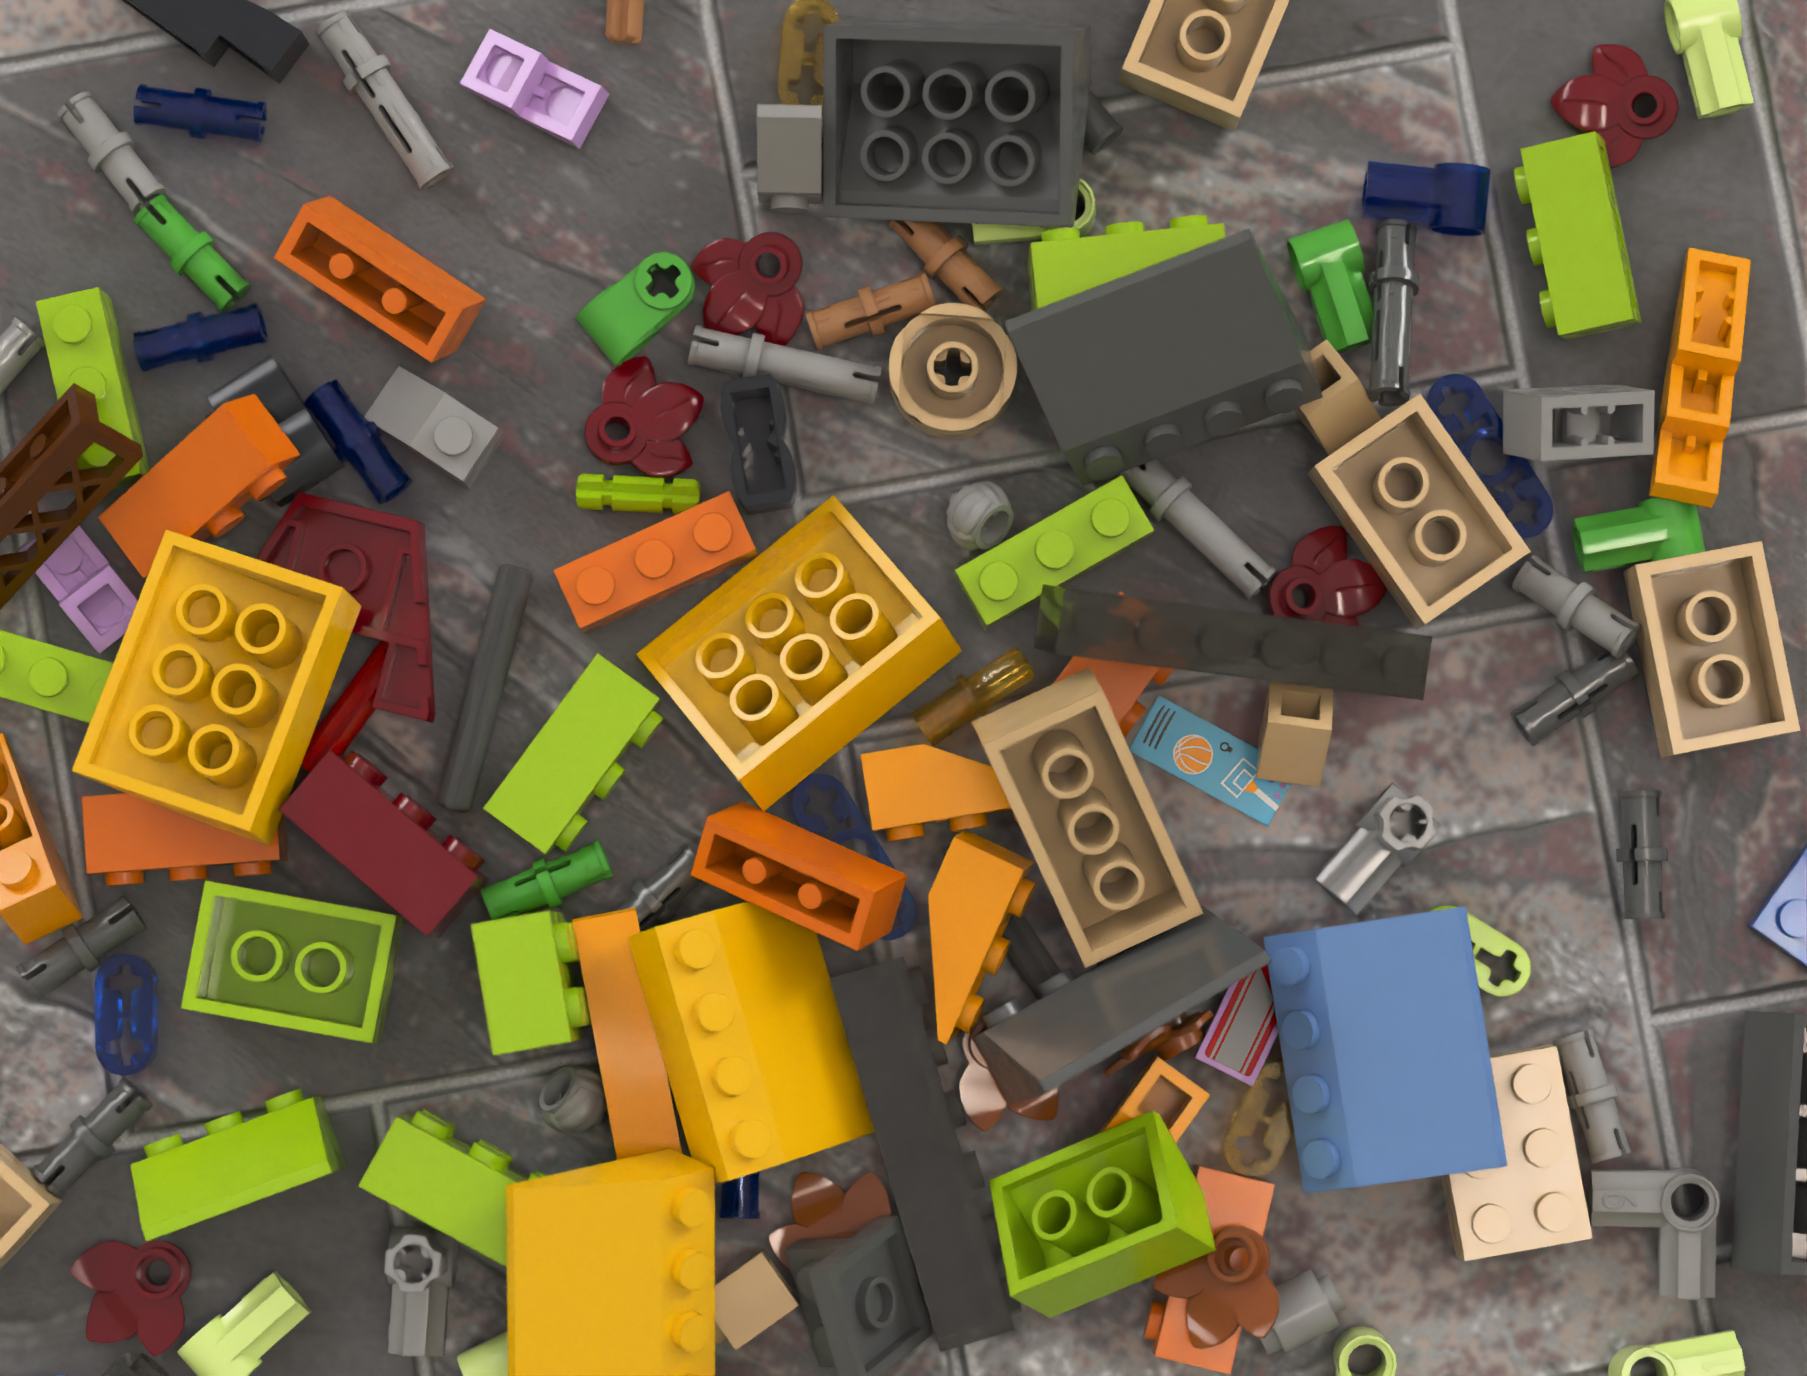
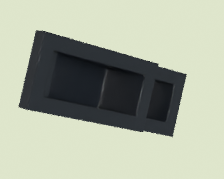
[121,0,309,84]

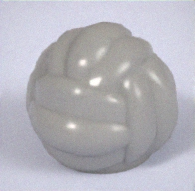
[946,481,1014,550]
[539,1066,607,1134]

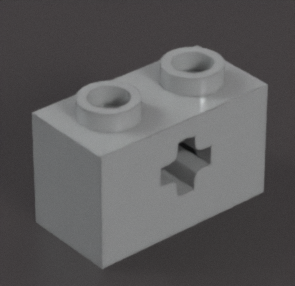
[1503,384,1655,461]

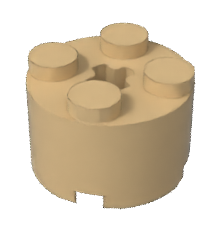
[889,303,1017,440]

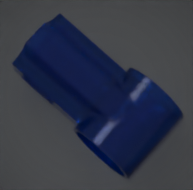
[1361,161,1491,236]

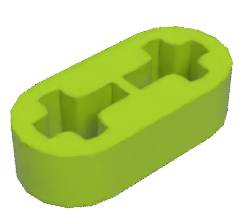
[1427,906,1531,997]

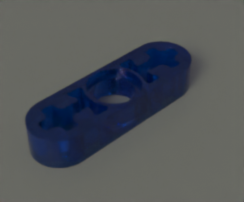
[1424,374,1553,541]
[792,774,917,941]

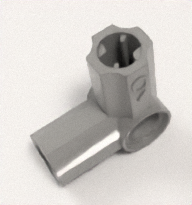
[1314,782,1441,915]
[1588,1167,1720,1300]
[384,1226,458,1357]

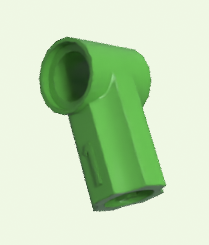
[1286,219,1374,353]
[1571,497,1705,573]

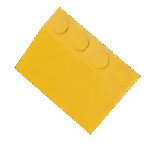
[636,495,962,812]
[72,530,362,846]
[627,901,875,1183]
[506,1148,715,1376]

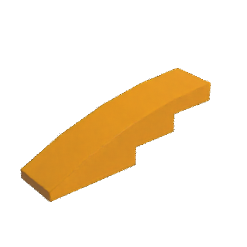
[1649,247,1751,508]
[572,907,682,1160]

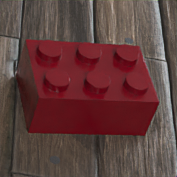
[279,750,489,938]

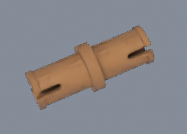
[888,220,1004,311]
[805,271,936,351]

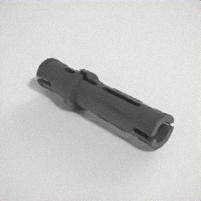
[1368,218,1420,406]

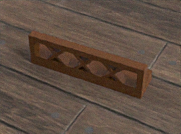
[0,383,143,610]

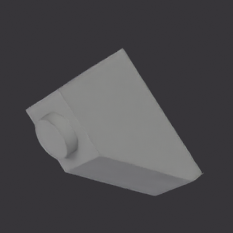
[757,104,823,214]
[364,366,505,489]

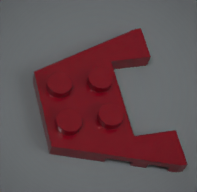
[256,492,436,723]

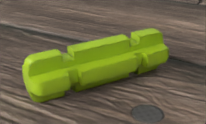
[576,473,701,514]

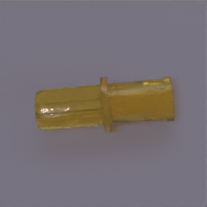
[911,648,1035,747]

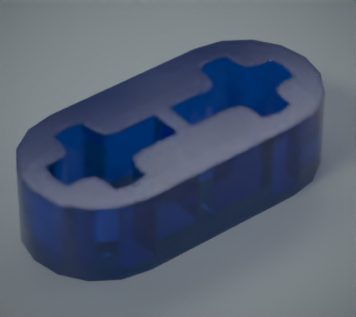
[95,954,158,1076]

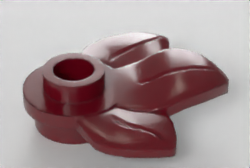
[1550,44,1679,169]
[690,232,805,346]
[584,356,704,478]
[1266,526,1387,653]
[69,1240,191,1357]

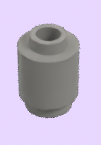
[1257,1269,1345,1356]

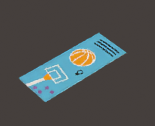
[1129,695,1291,826]

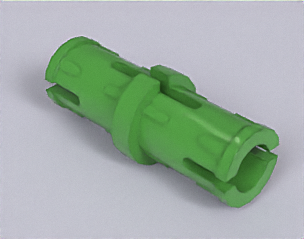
[133,194,251,313]
[480,840,614,920]

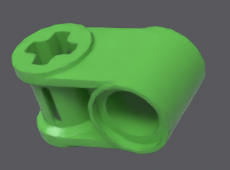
[575,252,696,367]

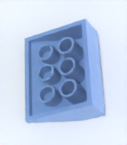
[1263,906,1508,1193]

